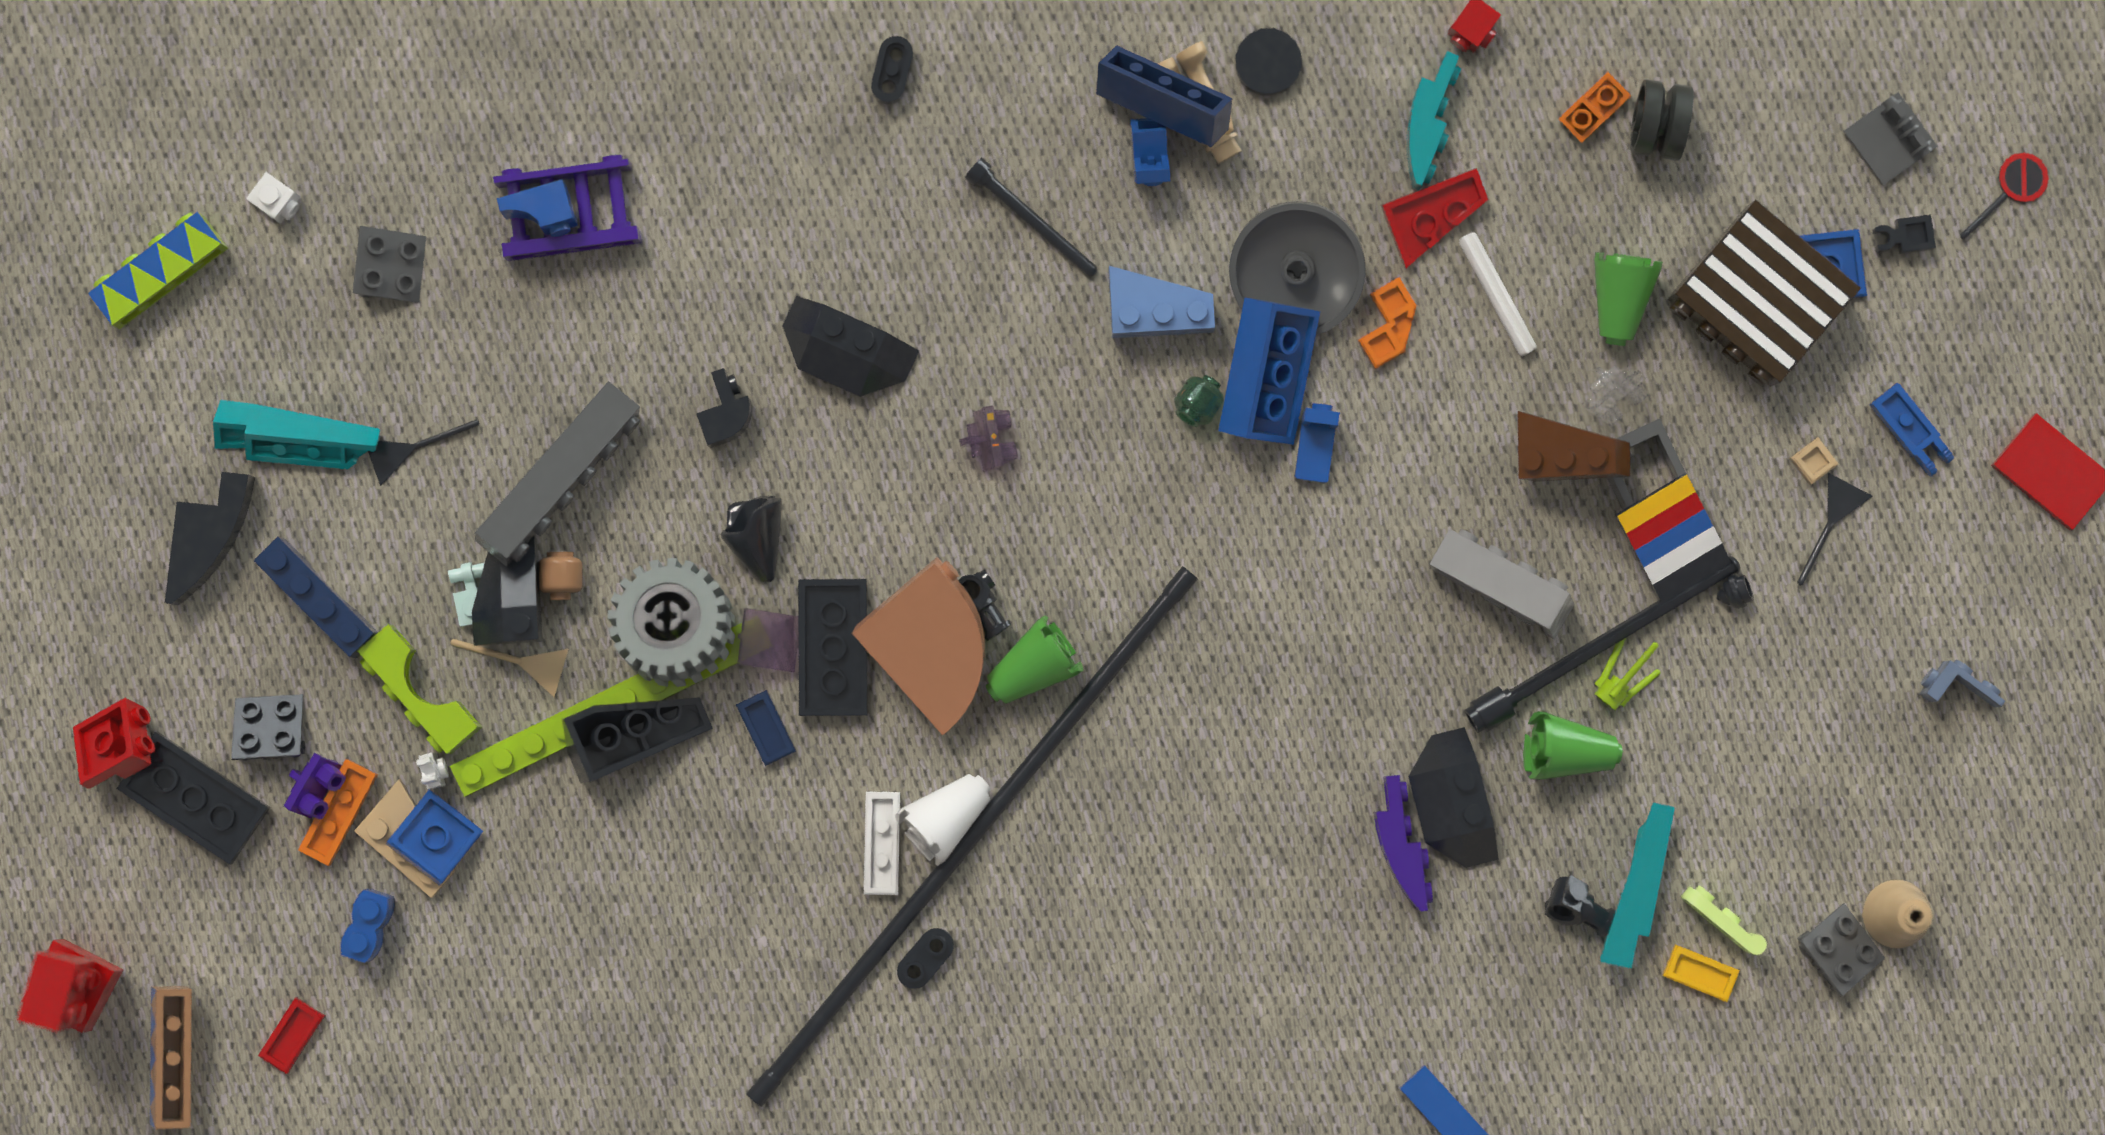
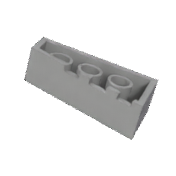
[1430,529,1574,640]

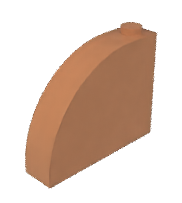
[852,557,985,735]

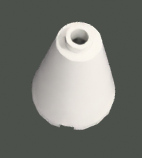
[895,774,991,866]

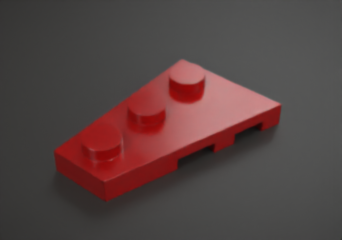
[1381,168,1489,268]

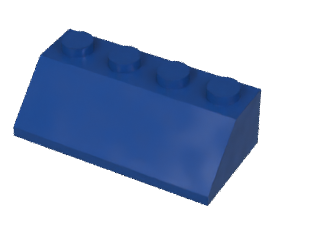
[1218,297,1321,445]

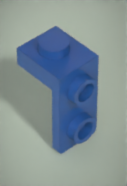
[1295,403,1340,483]

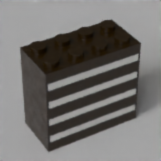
[1667,200,1861,387]

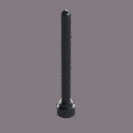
[964,157,1097,276]

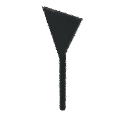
[368,420,479,486]
[1797,473,1873,586]

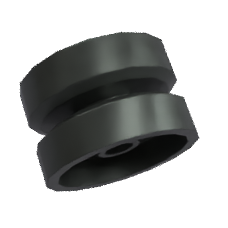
[1630,79,1694,161]

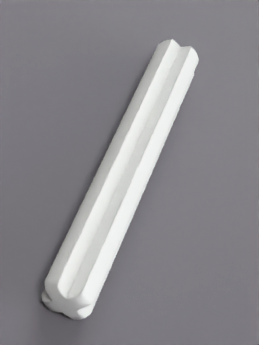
[1459,232,1536,356]

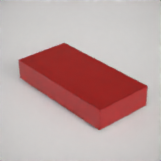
[258,997,326,1074]

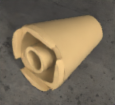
[1862,880,1932,948]

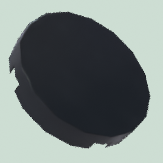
[1235,28,1302,96]

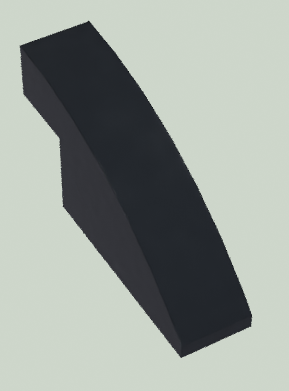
[165,472,255,605]

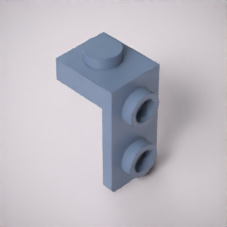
[1919,660,2005,708]

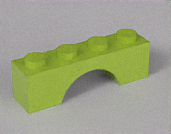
[358,624,482,754]

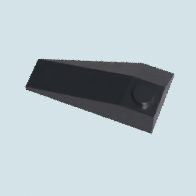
[562,697,713,783]

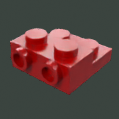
[73,698,155,789]

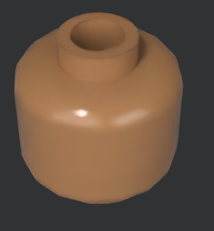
[538,552,583,600]

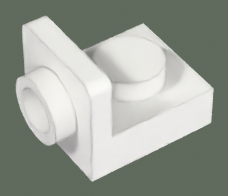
[246,172,300,224]

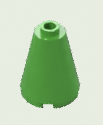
[1594,252,1663,346]
[986,615,1083,704]
[1523,711,1623,780]

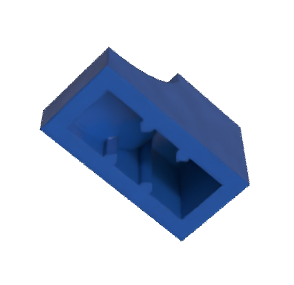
[497,179,578,237]

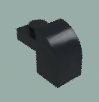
[696,368,752,448]

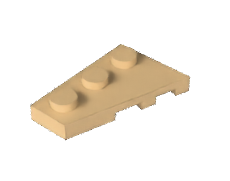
[354,779,455,898]

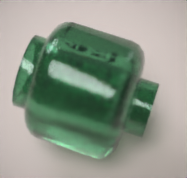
[1174,375,1224,427]

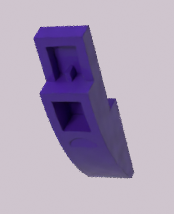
[1373,775,1433,911]

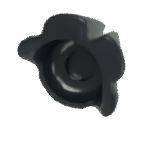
[721,496,782,582]

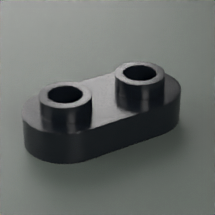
[871,36,913,104]
[897,928,954,989]

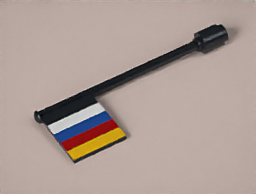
[1464,473,1740,733]

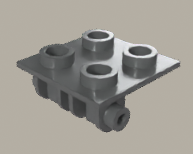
[1843,92,1938,185]
[352,226,426,303]
[1797,903,1885,997]

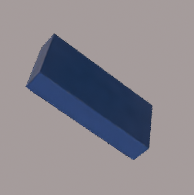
[736,690,796,766]

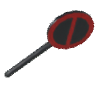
[1960,152,2049,239]

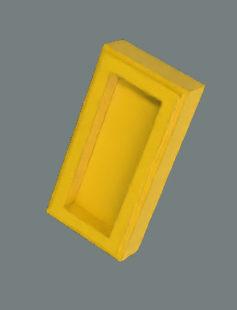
[1662,944,1740,1002]

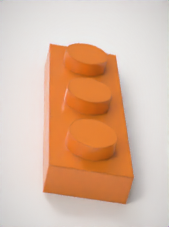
[298,759,378,866]

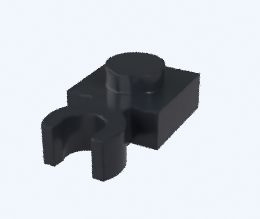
[1872,214,1936,254]

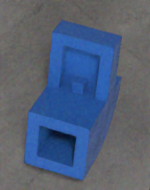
[1130,118,1171,186]

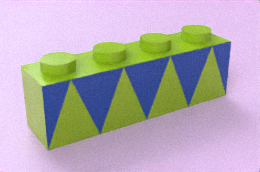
[88,211,229,329]

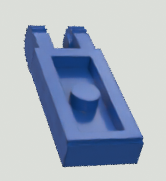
[1869,382,1954,477]

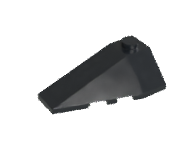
[472,534,543,646]

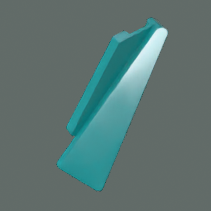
[213,400,380,469]
[1600,802,1675,969]

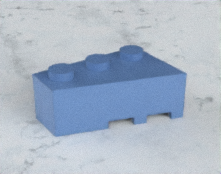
[1108,266,1215,338]

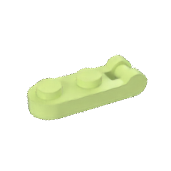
[1680,885,1767,955]

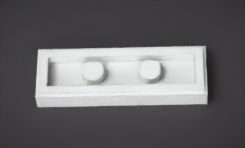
[864,792,900,895]

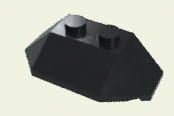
[782,295,919,397]
[1408,727,1499,868]

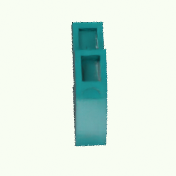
[1407,51,1462,190]

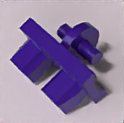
[284,752,346,820]

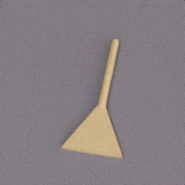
[450,639,568,697]

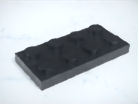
[798,579,868,716]
[116,732,271,865]

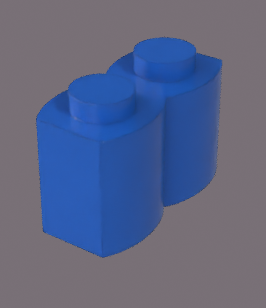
[340,889,395,963]

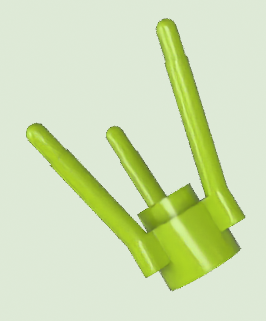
[1594,638,1661,711]

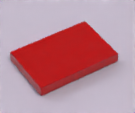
[1991,413,2105,531]

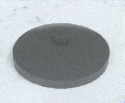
[1229,201,1366,335]

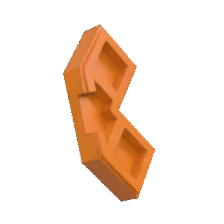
[1358,277,1417,369]

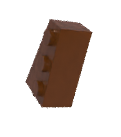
[1518,411,1630,482]

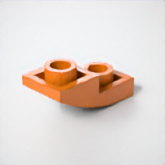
[1559,72,1631,143]

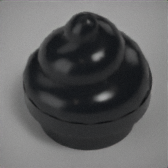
[1717,574,1754,609]

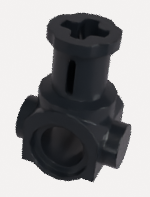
[958,569,1012,641]
[1545,875,1616,937]

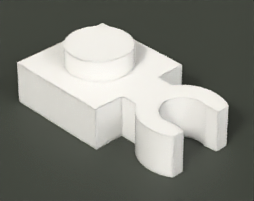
[416,752,449,789]

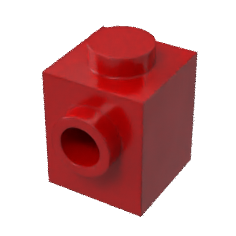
[1447,0,1502,53]

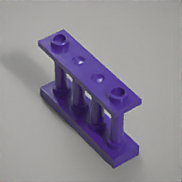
[493,155,642,261]

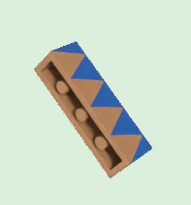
[150,986,192,1129]

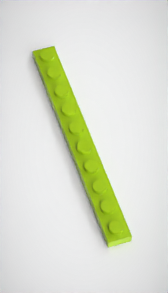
[449,616,772,797]

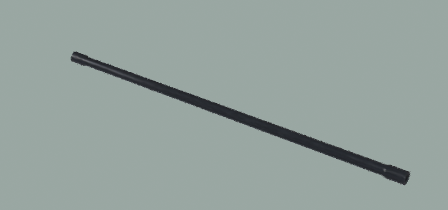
[746,566,1198,1107]

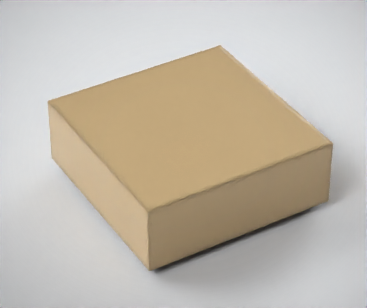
[1790,437,1838,485]

